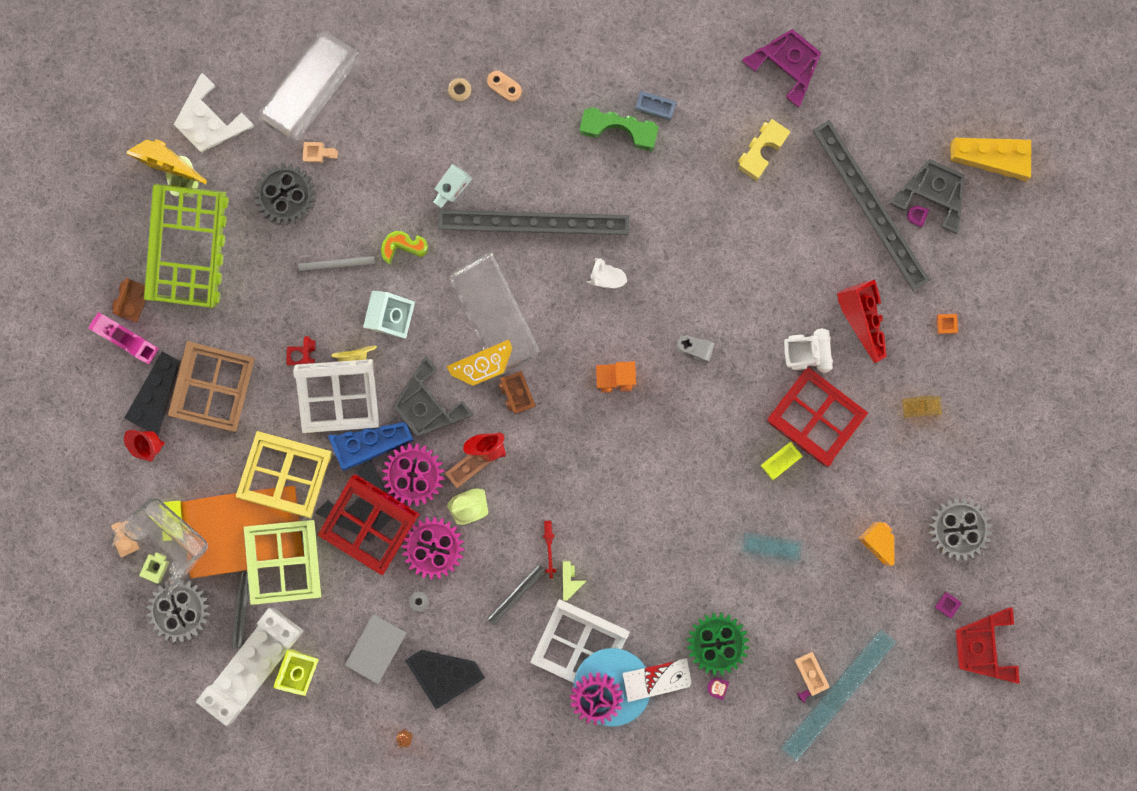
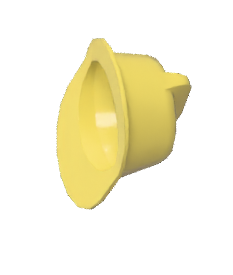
[331,346,377,362]

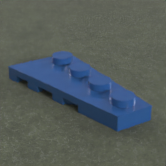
[328,422,414,471]

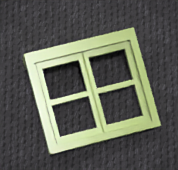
[244,520,321,605]

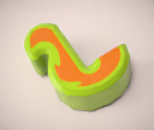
[381,231,428,265]

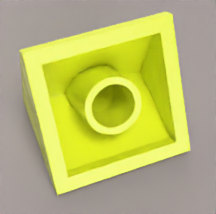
[273,649,319,696]

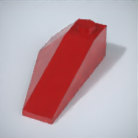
[837,279,887,363]

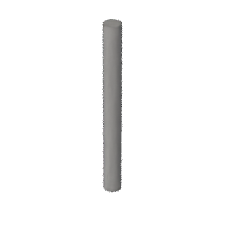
[298,256,375,271]

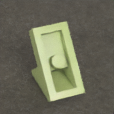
[563,561,586,601]

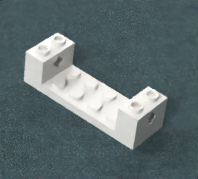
[196,607,303,726]

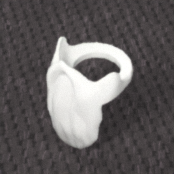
[586,258,627,288]

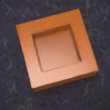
[937,314,958,334]

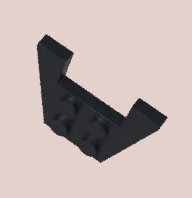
[316,460,393,541]

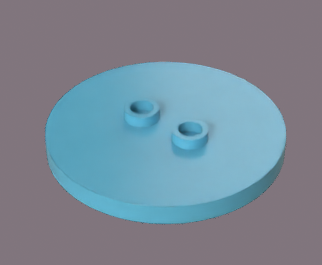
[573,648,650,726]

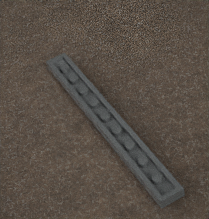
[813,120,930,291]
[438,210,629,235]

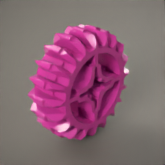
[570,672,623,725]

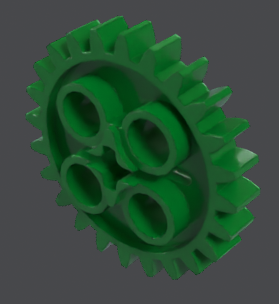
[686,612,749,675]

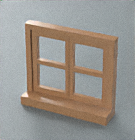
[168,341,255,432]

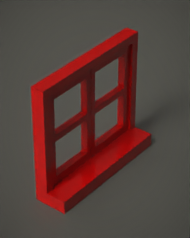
[766,366,868,468]
[317,474,420,576]

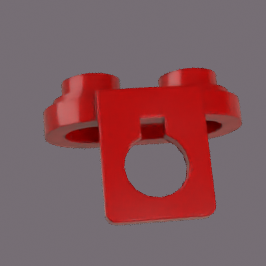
[286,336,316,366]

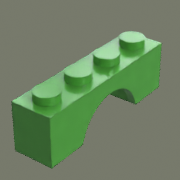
[579,107,659,152]

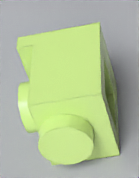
[139,552,169,583]

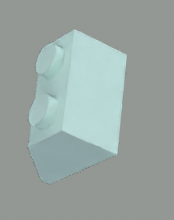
[363,291,415,339]

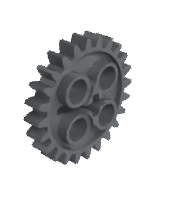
[253,163,316,226]

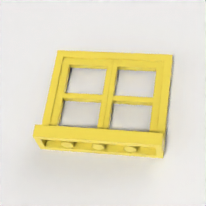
[236,431,332,518]

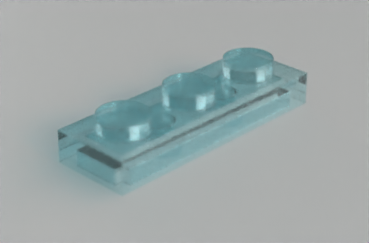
[742,533,802,561]

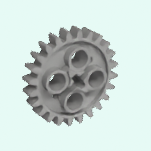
[928,498,992,560]
[146,579,210,642]

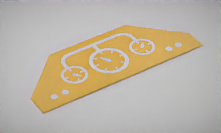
[446,339,513,386]

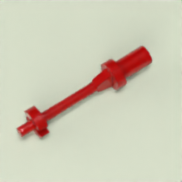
[543,520,557,579]

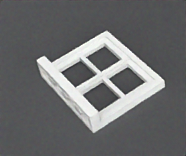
[293,359,379,433]
[530,599,630,683]

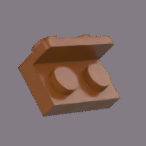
[112,278,146,323]

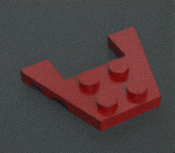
[955,607,1020,683]

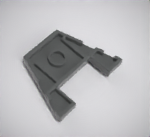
[889,159,964,234]
[393,356,474,437]

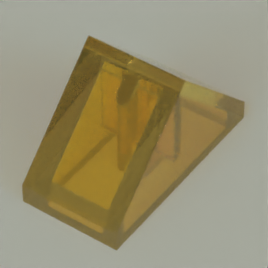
[902,396,942,418]

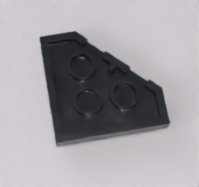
[405,650,485,709]

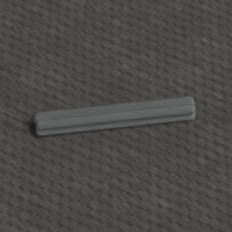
[487,564,545,625]
[231,571,249,648]

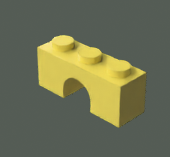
[738,119,791,181]

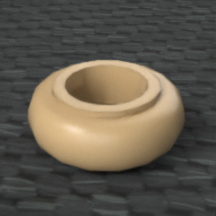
[448,78,471,102]

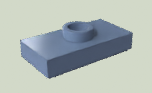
[635,91,676,121]

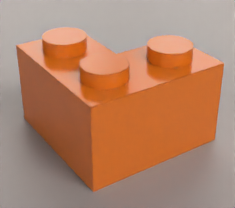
[596,361,636,393]

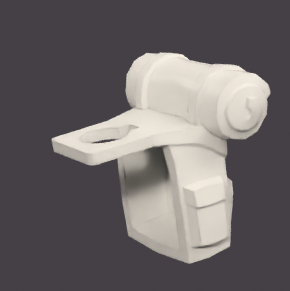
[784,328,833,373]

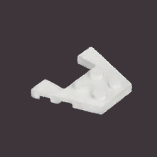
[174,73,254,152]

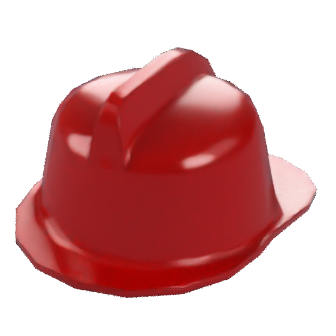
[124,430,165,462]
[463,433,506,462]

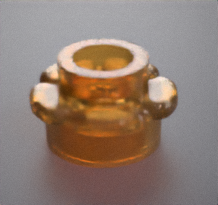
[396,729,412,748]

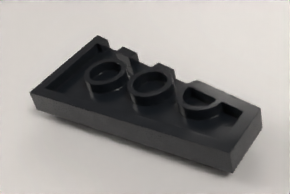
[124,351,180,437]

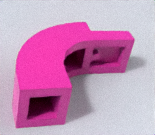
[88,312,159,365]

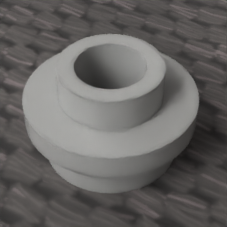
[409,592,429,611]

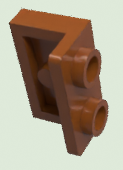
[498,371,536,415]

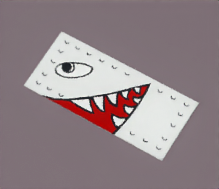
[623,658,691,702]

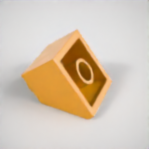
[858,522,894,566]

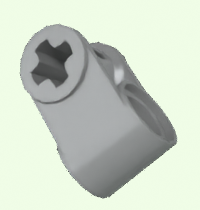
[676,335,715,362]

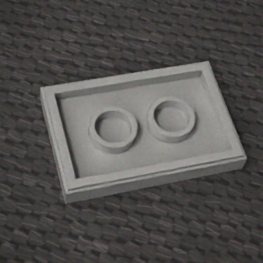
[345,614,407,684]

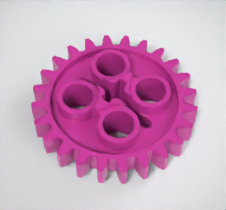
[382,444,445,506]
[402,517,465,579]

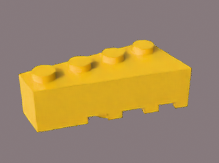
[950,138,1031,182]

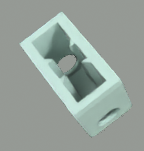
[433,164,473,208]

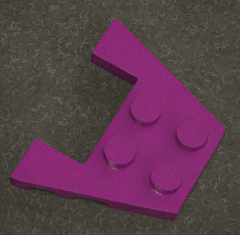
[742,29,821,108]

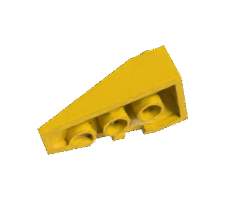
[126,139,207,184]

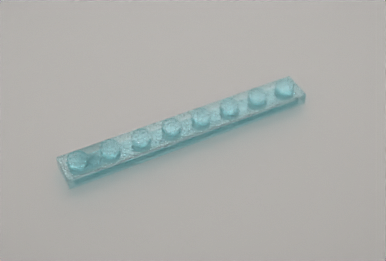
[781,629,896,761]

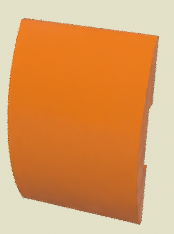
[181,486,305,579]

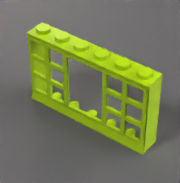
[144,184,228,308]

